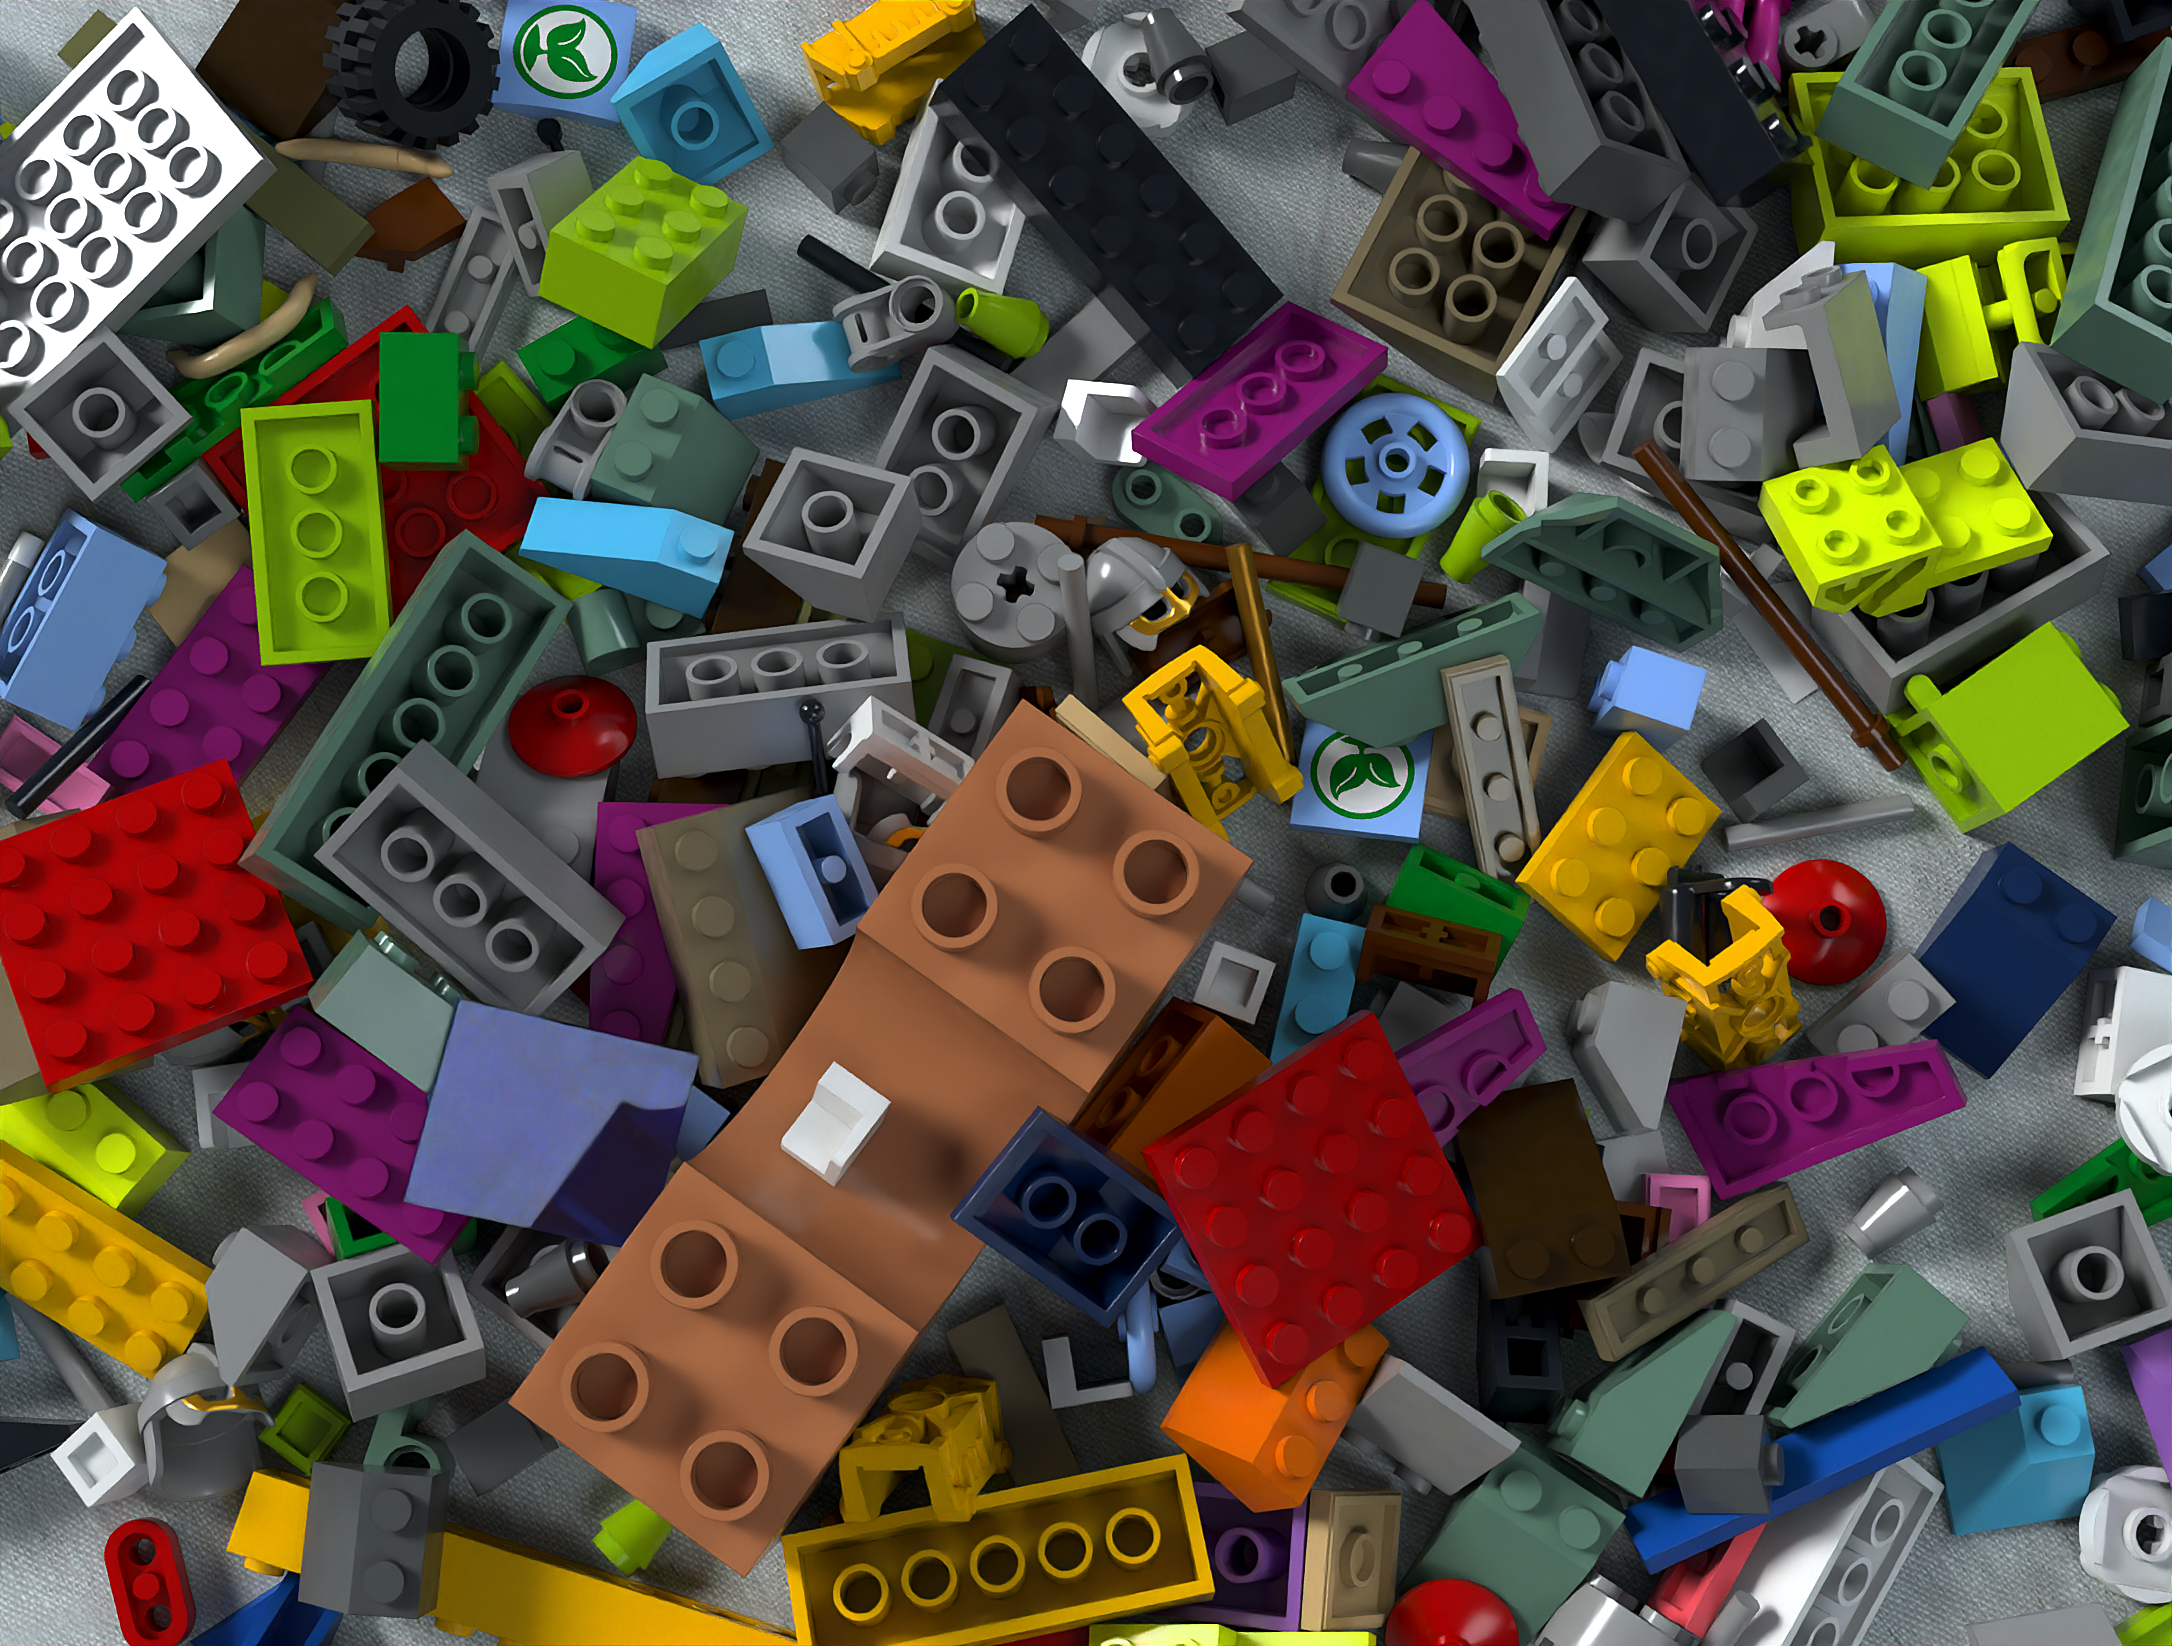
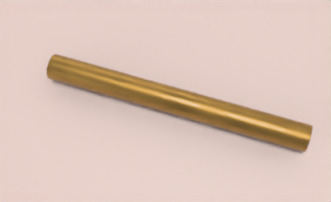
[1225,542,1299,768]

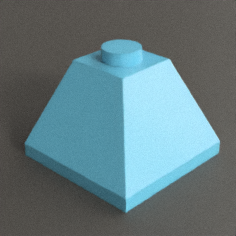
[609,22,775,186]
[1934,1383,2095,1536]

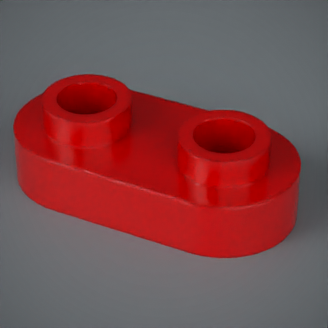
[104,1517,196,1646]

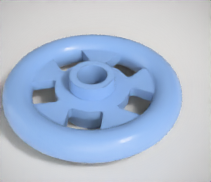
[1320,393,1470,539]
[1117,1278,1159,1395]

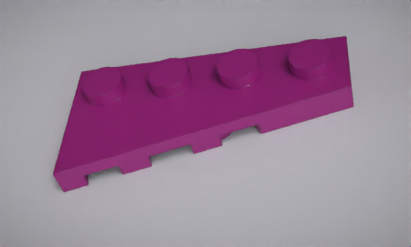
[1666,1039,1968,1201]

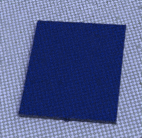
[402,997,700,1248]

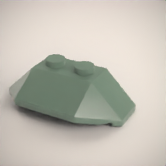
[1481,492,1724,653]
[1281,592,1544,749]

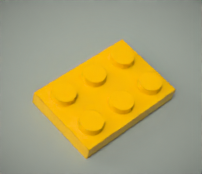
[1514,731,1722,962]

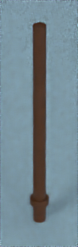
[1631,438,1907,772]
[1034,514,1447,610]

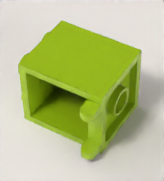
[1876,621,2130,834]

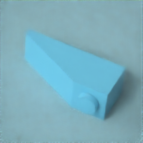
[699,321,902,421]
[518,497,735,619]

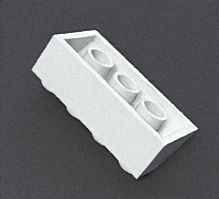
[1697,1412,1945,1646]

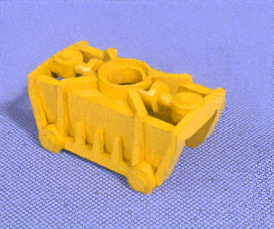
[800,0,986,146]
[1122,644,1304,842]
[1645,884,1803,1072]
[839,1373,1012,1522]

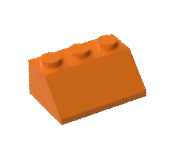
[1073,996,1273,1181]
[1159,1315,1390,1513]

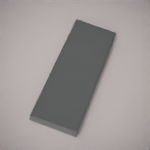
[658,289,774,351]

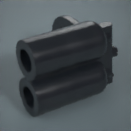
[1659,865,1774,984]

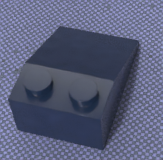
[1914,842,2118,1080]
[950,1106,1183,1329]

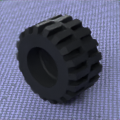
[323,0,501,150]

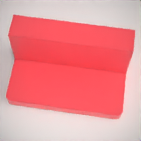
[1646,1522,1767,1639]

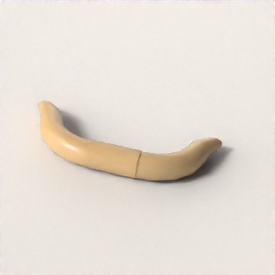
[274,138,454,179]
[166,273,319,379]

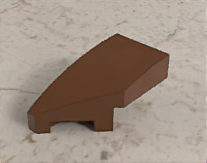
[354,176,467,273]

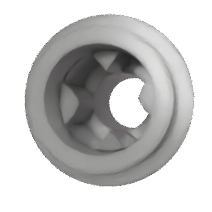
[1843,1166,1944,1260]

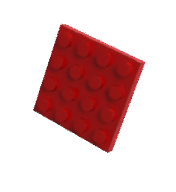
[202,304,554,622]
[0,757,315,1095]
[1140,1009,1482,1389]

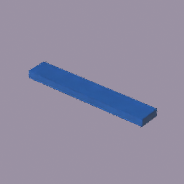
[1622,1345,2022,1575]

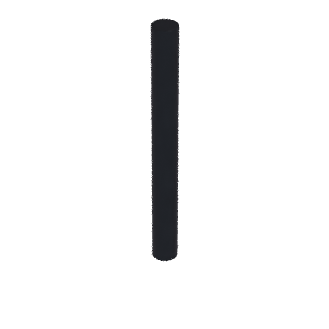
[797,234,1012,373]

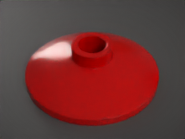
[508,675,638,778]
[1762,859,1887,986]
[1384,1578,1519,1646]

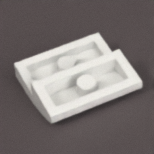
[1496,276,1624,453]

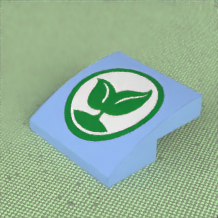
[490,0,637,131]
[1290,718,1435,844]

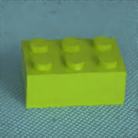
[538,155,749,349]

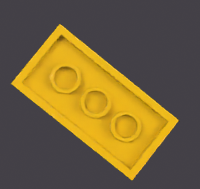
[0,1139,214,1381]

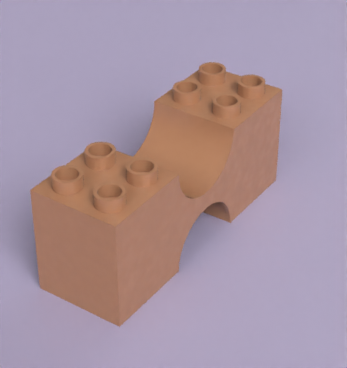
[508,699,1254,1579]

